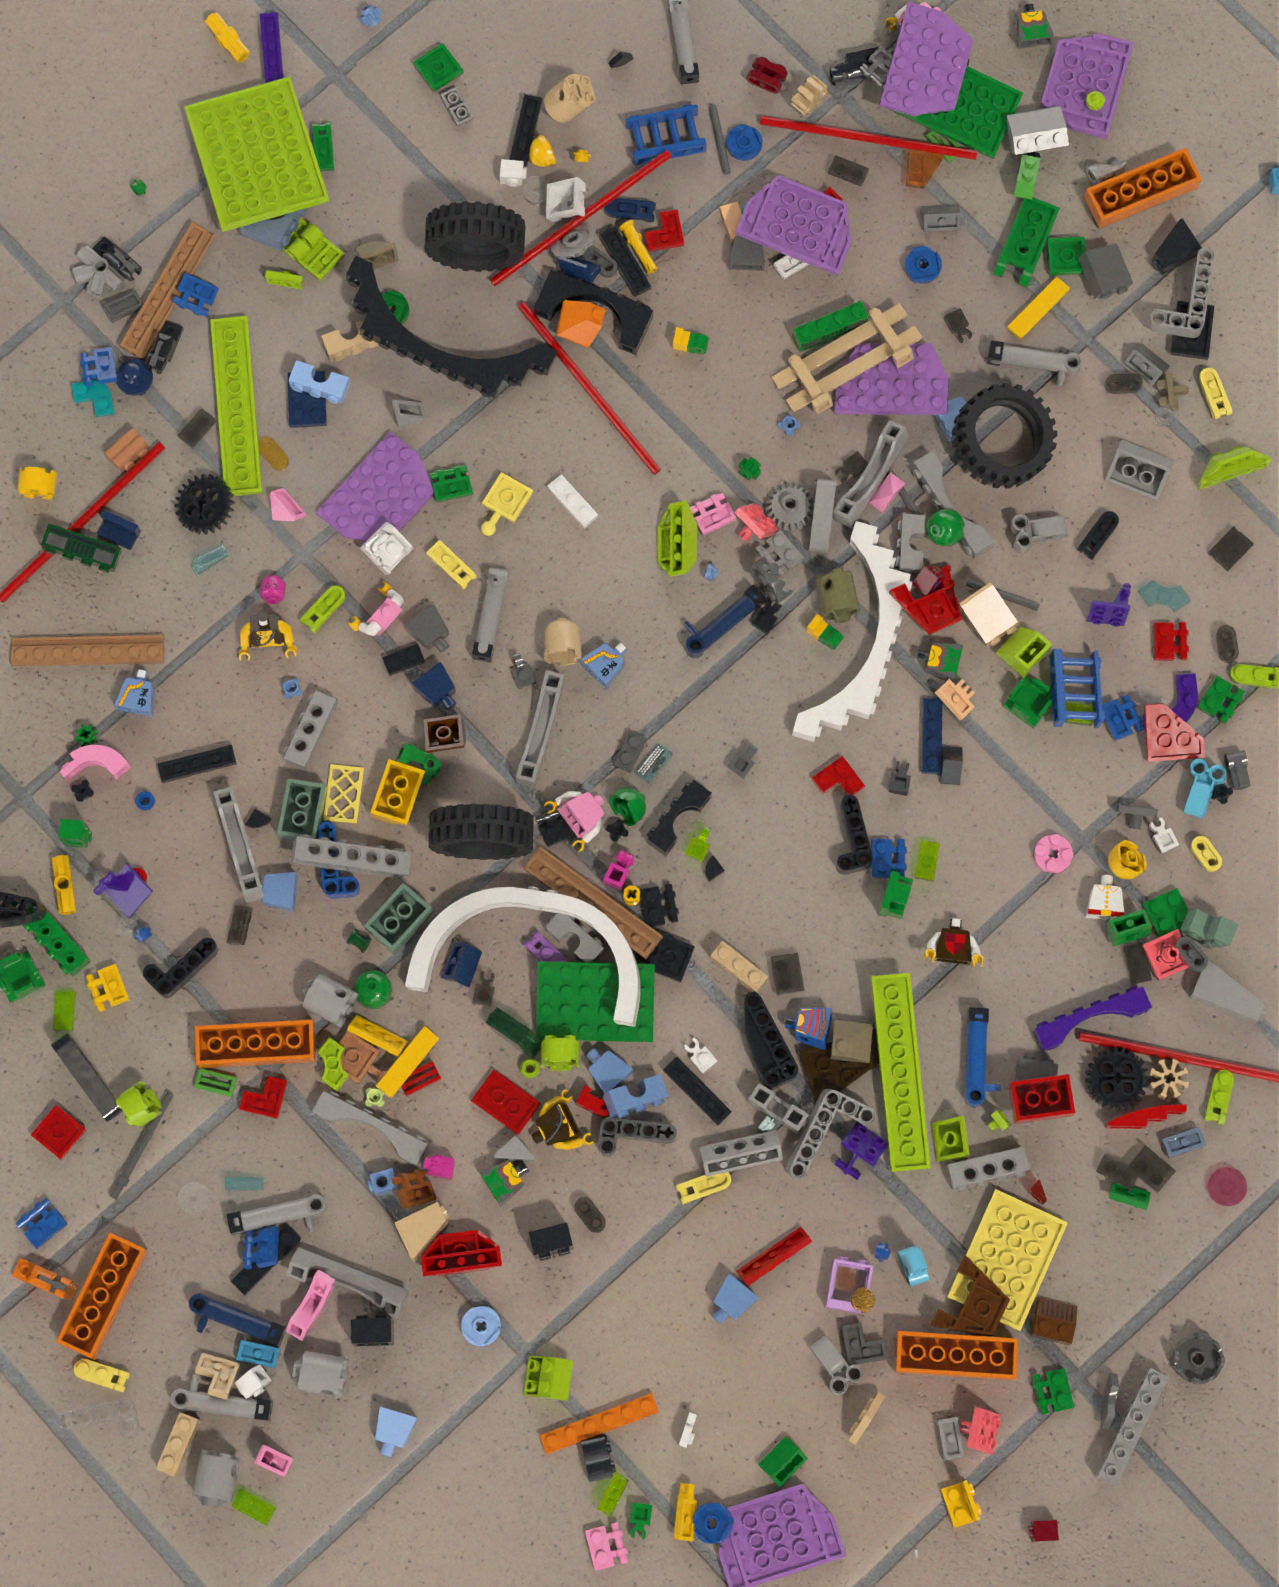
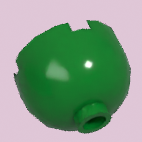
[926,509,965,547]
[609,787,646,826]
[353,970,393,1009]

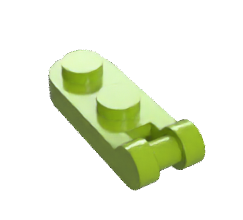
[300,586,346,634]
[1229,664,1279,689]
[1204,1070,1234,1125]

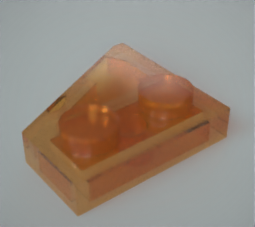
[906,149,944,189]

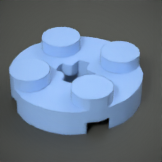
[461,1306,501,1347]

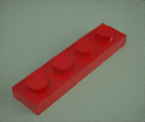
[736,1227,812,1287]

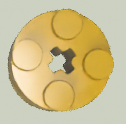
[17,467,58,500]

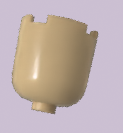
[544,618,582,666]

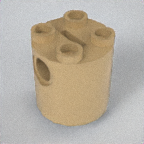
[544,74,595,123]

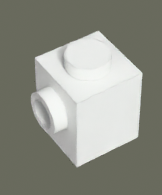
[500,159,527,187]
[235,1365,272,1399]

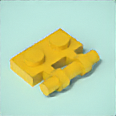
[86,964,130,1013]

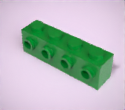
[22,907,91,977]

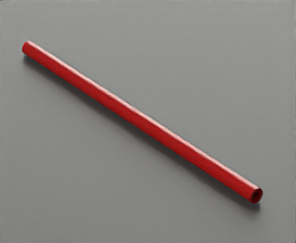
[760,115,978,160]
[490,150,672,287]
[518,302,661,475]
[0,442,165,603]
[1079,1031,1279,1083]

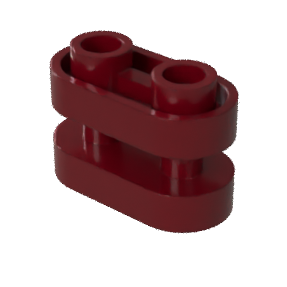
[746,57,788,94]

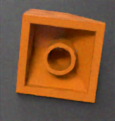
[556,300,606,348]

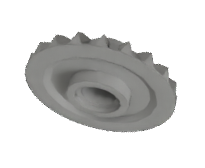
[551,223,596,259]
[766,483,814,531]

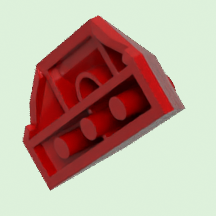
[421,1230,502,1277]

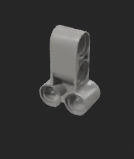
[1010,514,1068,553]
[809,1335,864,1396]

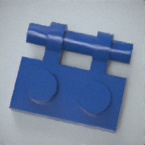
[173,273,219,317]
[80,347,117,387]
[1102,695,1144,741]
[872,839,907,878]
[15,1198,68,1249]
[242,1226,279,1269]

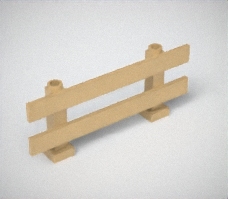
[771,303,922,414]

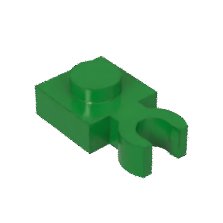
[630,1502,652,1539]

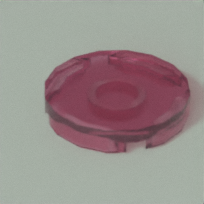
[1207,1167,1247,1207]

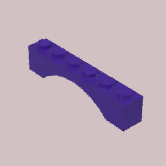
[1033,986,1152,1053]

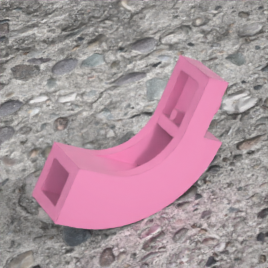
[60,745,131,782]
[285,1270,335,1341]

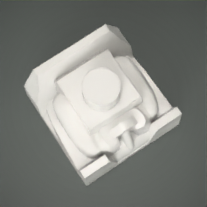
[546,177,586,222]
[360,522,413,575]

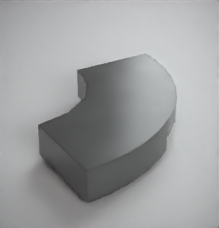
[1101,1373,1119,1430]

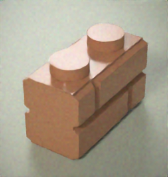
[104,428,149,473]

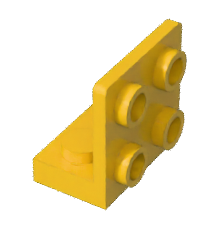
[940,1480,982,1528]

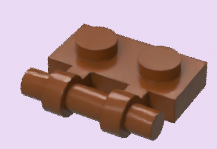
[392,1169,437,1210]

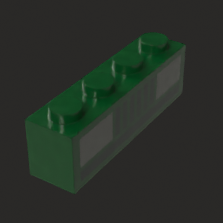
[41,523,122,573]

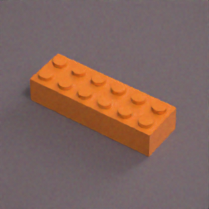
[1083,148,1202,229]
[195,1020,316,1068]
[56,1232,148,1360]
[895,1331,1018,1381]

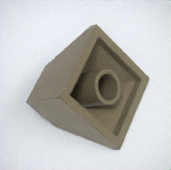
[355,241,399,270]
[830,1020,873,1063]

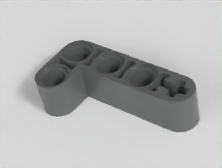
[598,1117,677,1157]

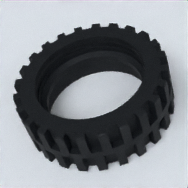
[424,201,526,272]
[951,383,1058,489]
[428,803,534,860]

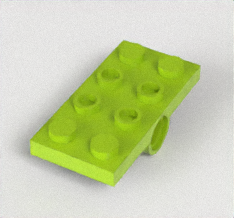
[282,214,345,282]

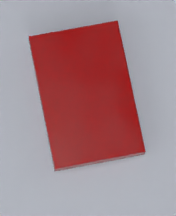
[471,1070,541,1136]

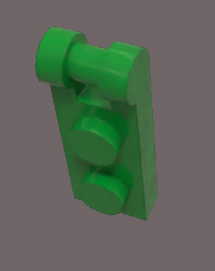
[312,122,335,172]

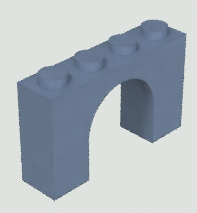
[240,208,307,252]

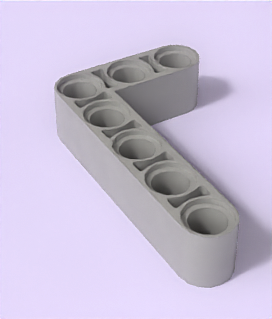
[1148,247,1214,338]
[786,1089,876,1179]

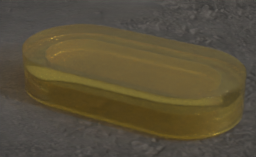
[258,437,289,471]

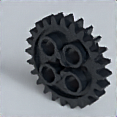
[174,474,235,535]
[1085,1047,1149,1111]

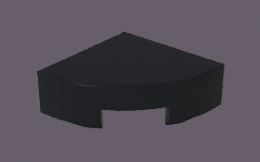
[608,52,634,68]
[245,809,272,829]
[705,855,725,882]

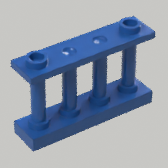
[626,104,707,166]
[1049,649,1105,728]

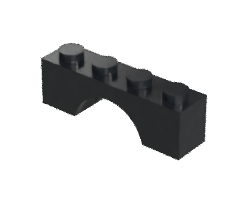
[647,779,712,857]

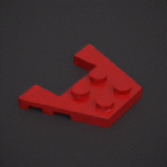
[889,564,962,635]

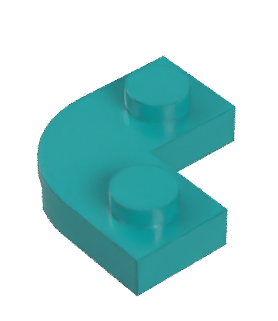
[72,380,115,418]

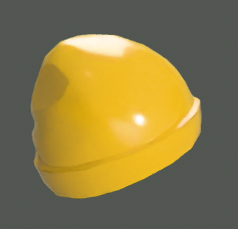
[529,135,557,167]

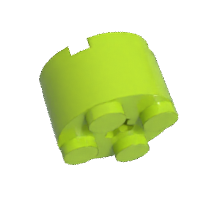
[541,1035,580,1071]
[116,1081,162,1127]

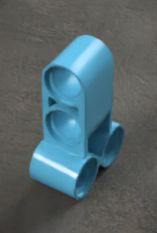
[1184,759,1227,819]
[898,1245,929,1287]

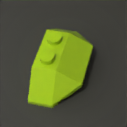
[1197,446,1272,490]
[657,501,697,577]

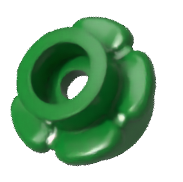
[130,179,147,197]

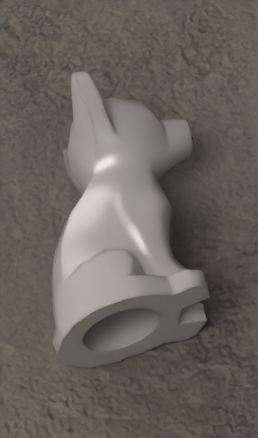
[1085,158,1127,185]

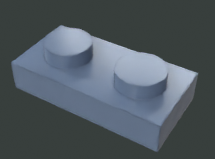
[1162,1127,1206,1159]

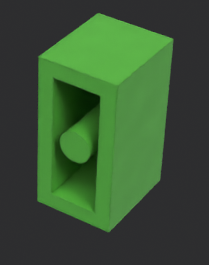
[1014,154,1040,200]

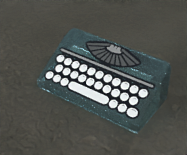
[634,744,673,785]

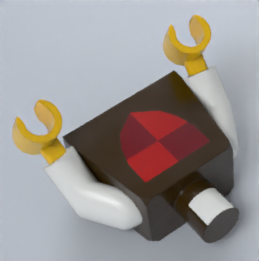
[923,918,984,967]

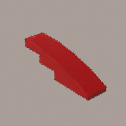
[1105,1104,1187,1129]

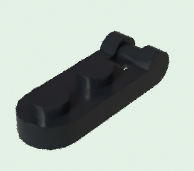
[1077,511,1119,560]

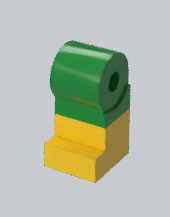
[673,327,709,354]
[806,614,844,650]

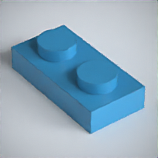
[236,1340,281,1369]

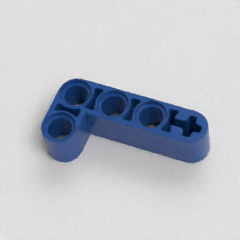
[318,822,360,899]

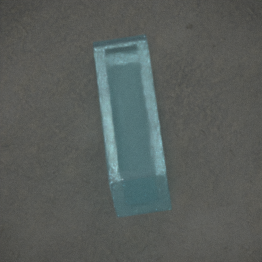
[191,545,229,575]
[225,1177,264,1192]

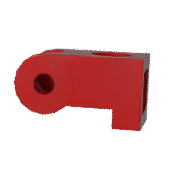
[575,1086,610,1118]

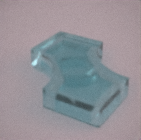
[1138,580,1191,612]

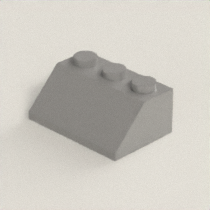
[1006,106,1069,155]
[1105,439,1174,501]

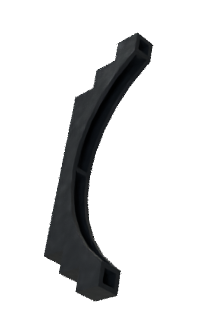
[346,255,558,398]

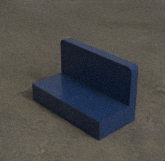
[557,256,601,283]
[97,510,141,550]
[441,942,482,987]

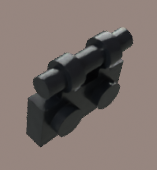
[535,806,577,847]
[640,884,679,927]

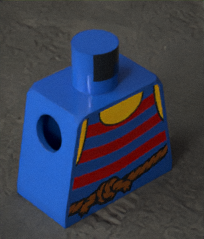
[785,1008,833,1050]

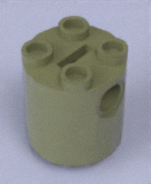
[815,568,860,623]

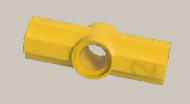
[205,13,250,63]
[52,855,77,915]

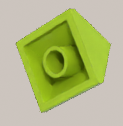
[932,1116,970,1162]

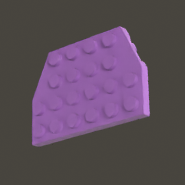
[879,2,974,117]
[1040,33,1134,139]
[735,175,851,276]
[835,343,949,415]
[316,432,434,543]
[719,1484,846,1587]

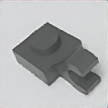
[512,653,536,689]
[728,744,758,779]

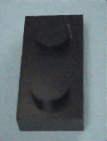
[383,644,425,676]

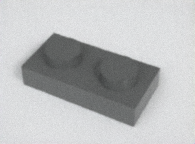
[614,731,647,773]

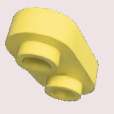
[1191,836,1222,872]

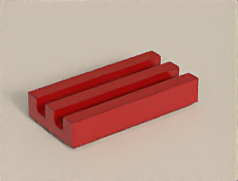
[402,1061,442,1097]

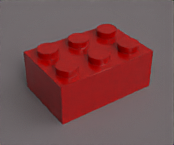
[1008,1074,1076,1124]

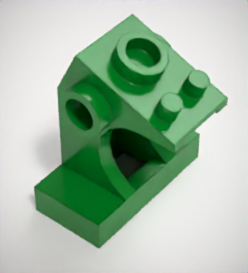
[396,743,442,785]

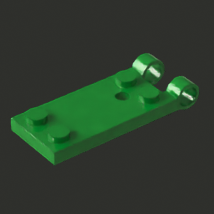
[993,197,1060,288]

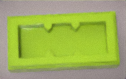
[265,270,304,290]

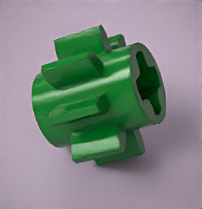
[738,457,761,480]
[74,724,98,747]

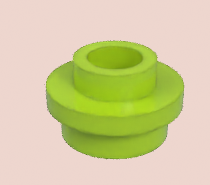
[520,1059,540,1078]

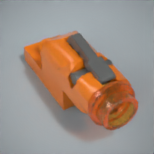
[12,1258,79,1300]

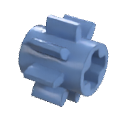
[359,4,382,27]

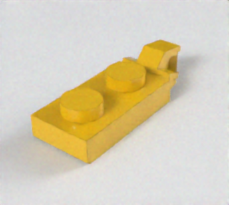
[674,1483,697,1542]

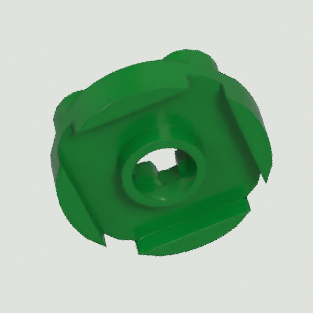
[382,291,410,324]

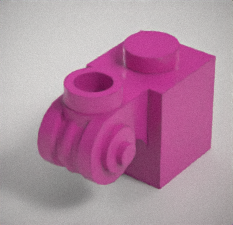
[603,850,635,892]
[424,1154,455,1180]

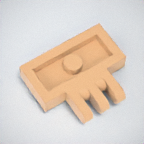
[935,678,975,720]

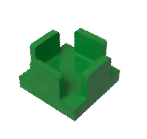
[1003,676,1053,729]
[879,871,913,919]
[0,951,46,1003]

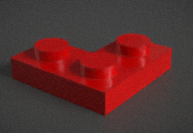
[645,209,684,252]
[812,756,865,795]
[239,1076,288,1119]

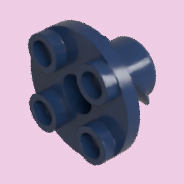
[116,359,153,396]

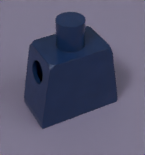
[412,662,457,710]

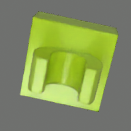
[987,1109,1012,1132]

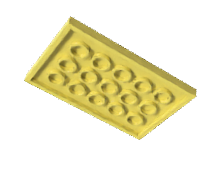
[947,1189,1068,1332]

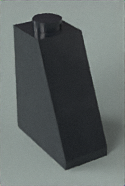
[1152,218,1202,275]

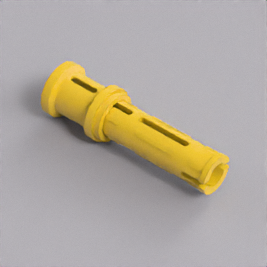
[619,220,658,274]

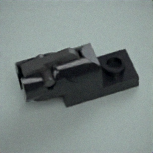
[829,46,880,86]
[92,236,142,282]
[144,321,184,374]

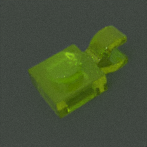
[685,827,711,863]

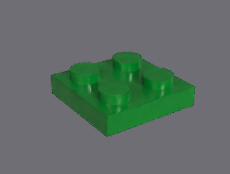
[413,43,464,92]
[1047,237,1086,276]
[1142,888,1188,938]

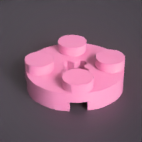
[1034,834,1073,874]

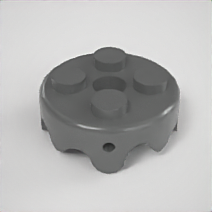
[750,556,793,603]
[1173,1333,1225,1384]

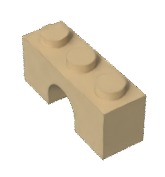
[321,319,379,362]
[710,941,768,993]
[156,1412,201,1477]

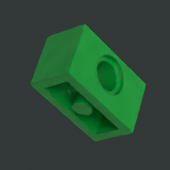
[58,819,92,848]
[1106,909,1152,947]

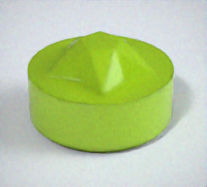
[1086,91,1105,111]

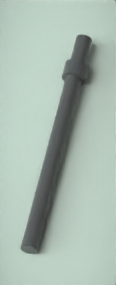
[110,1092,174,1200]

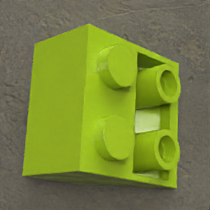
[996,627,1052,678]
[523,1356,573,1401]

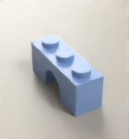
[603,1074,669,1118]

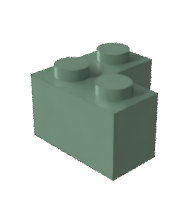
[1180,909,1238,949]

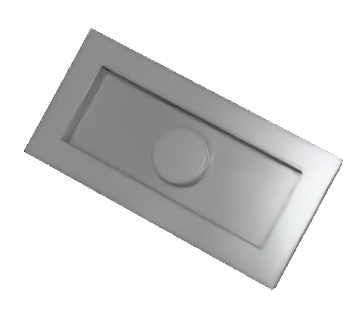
[937,1417,965,1461]

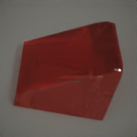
[1028,1179,1047,1205]

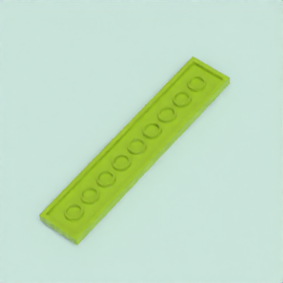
[210,316,263,496]
[871,973,931,1172]

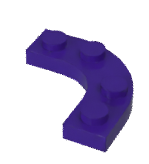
[1142,673,1198,735]

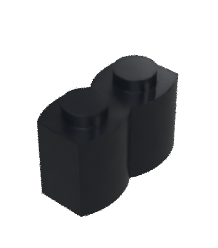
[581,1437,616,1482]

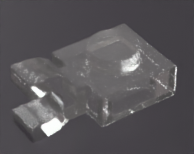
[1132,683,1168,707]

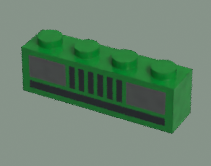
[792,300,869,353]

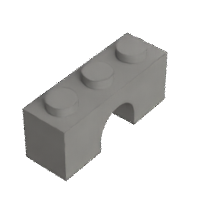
[895,514,925,575]
[545,913,604,962]
[748,1083,809,1134]

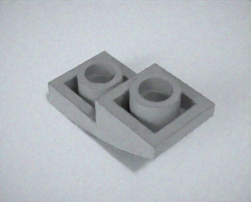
[440,87,474,126]

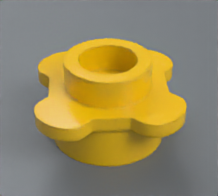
[573,150,591,163]

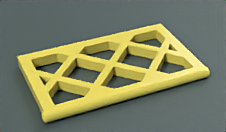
[323,764,364,824]

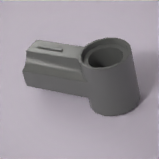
[1224,750,1251,790]

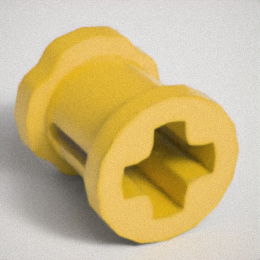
[623,885,640,906]

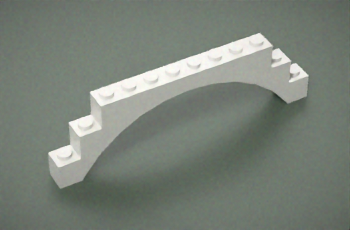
[792,521,913,742]

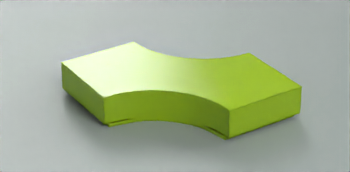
[317,1037,349,1092]

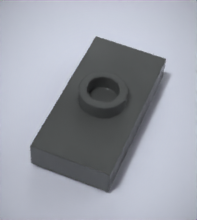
[103,290,144,323]

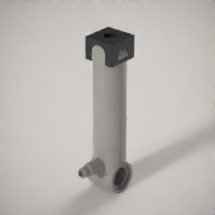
[668,0,699,85]
[987,340,1082,387]
[472,567,509,663]
[226,1194,327,1235]
[170,1374,273,1422]

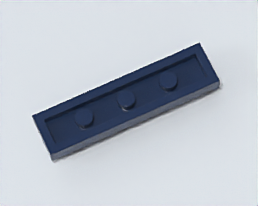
[922,698,943,775]

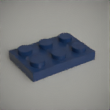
[288,371,327,428]

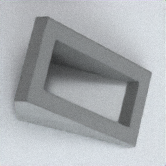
[392,400,426,427]
[494,1135,535,1162]

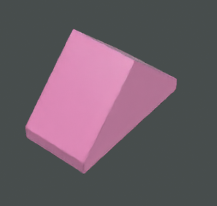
[254,1444,293,1477]

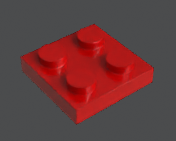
[31,1105,87,1160]

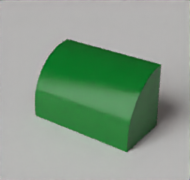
[758,1436,808,1487]

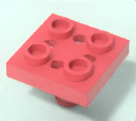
[734,503,779,541]
[1142,929,1189,981]
[960,1407,1001,1455]

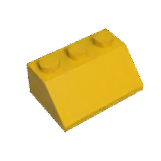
[370,759,425,825]

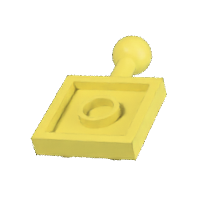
[481,472,534,536]

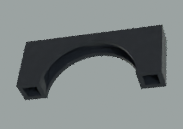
[533,269,653,355]

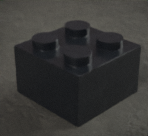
[529,1222,574,1261]
[351,1315,394,1347]

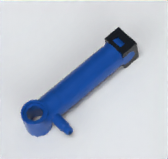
[964,1007,1001,1108]

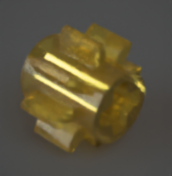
[851,1287,876,1313]

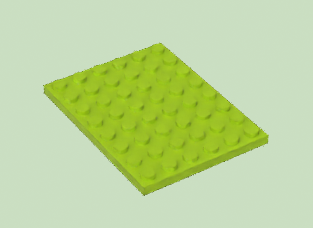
[184,76,329,232]

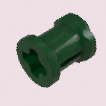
[347,929,372,953]

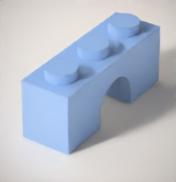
[289,360,350,404]

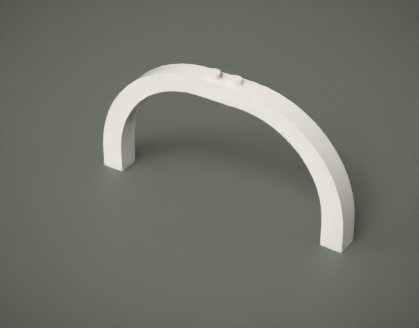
[405,887,640,1027]

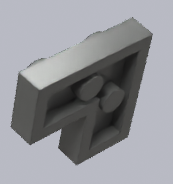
[841,1322,888,1366]

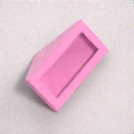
[869,472,905,514]
[270,488,307,521]

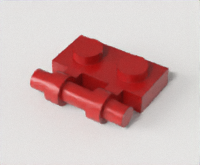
[1153,622,1189,661]

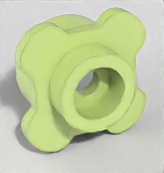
[365,1088,385,1107]

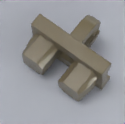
[1157,373,1189,411]

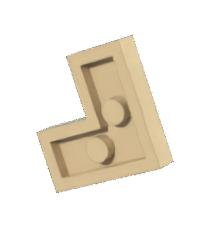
[195,1353,240,1400]
[849,1392,885,1445]

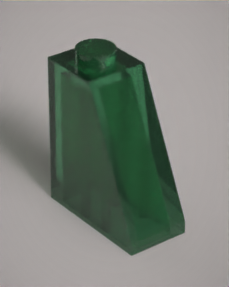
[485,1007,541,1059]

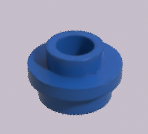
[135,791,155,811]
[134,926,152,942]
[875,1243,891,1262]

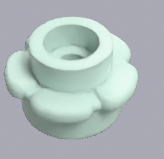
[758,1115,775,1133]

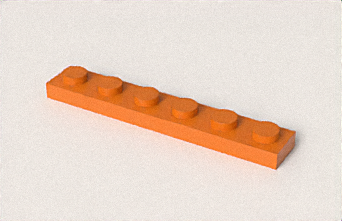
[540,1393,659,1455]

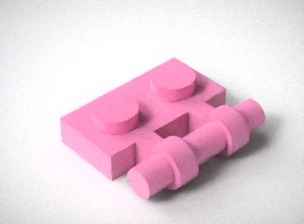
[690,492,737,536]
[585,1522,628,1571]

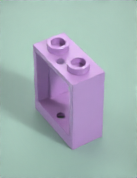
[825,1256,873,1315]

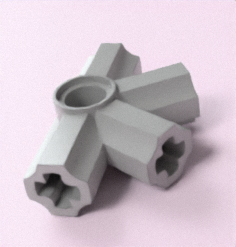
[73,245,127,298]

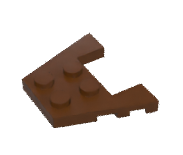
[930,1255,1010,1336]

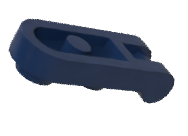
[604,198,656,223]

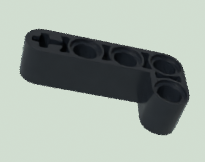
[836,795,873,875]
[142,937,218,998]

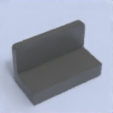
[922,204,961,232]
[1124,344,1170,386]

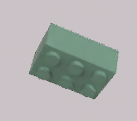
[277,778,328,841]
[364,883,433,955]

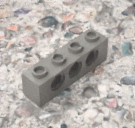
[283,690,338,771]
[699,1130,783,1177]
[946,1147,1030,1192]

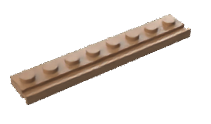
[119,222,215,360]
[11,635,164,667]
[524,847,663,959]

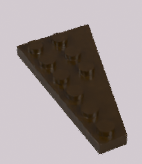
[799,1029,879,1104]

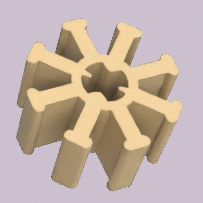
[791,75,828,116]
[1148,1059,1189,1100]

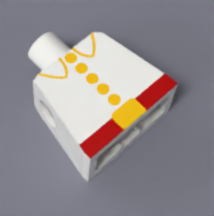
[1085,875,1124,920]

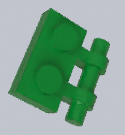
[430,464,473,503]
[1197,676,1244,724]
[1032,1368,1075,1415]

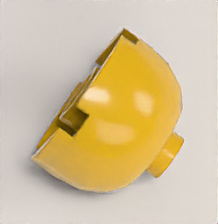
[1108,840,1147,880]

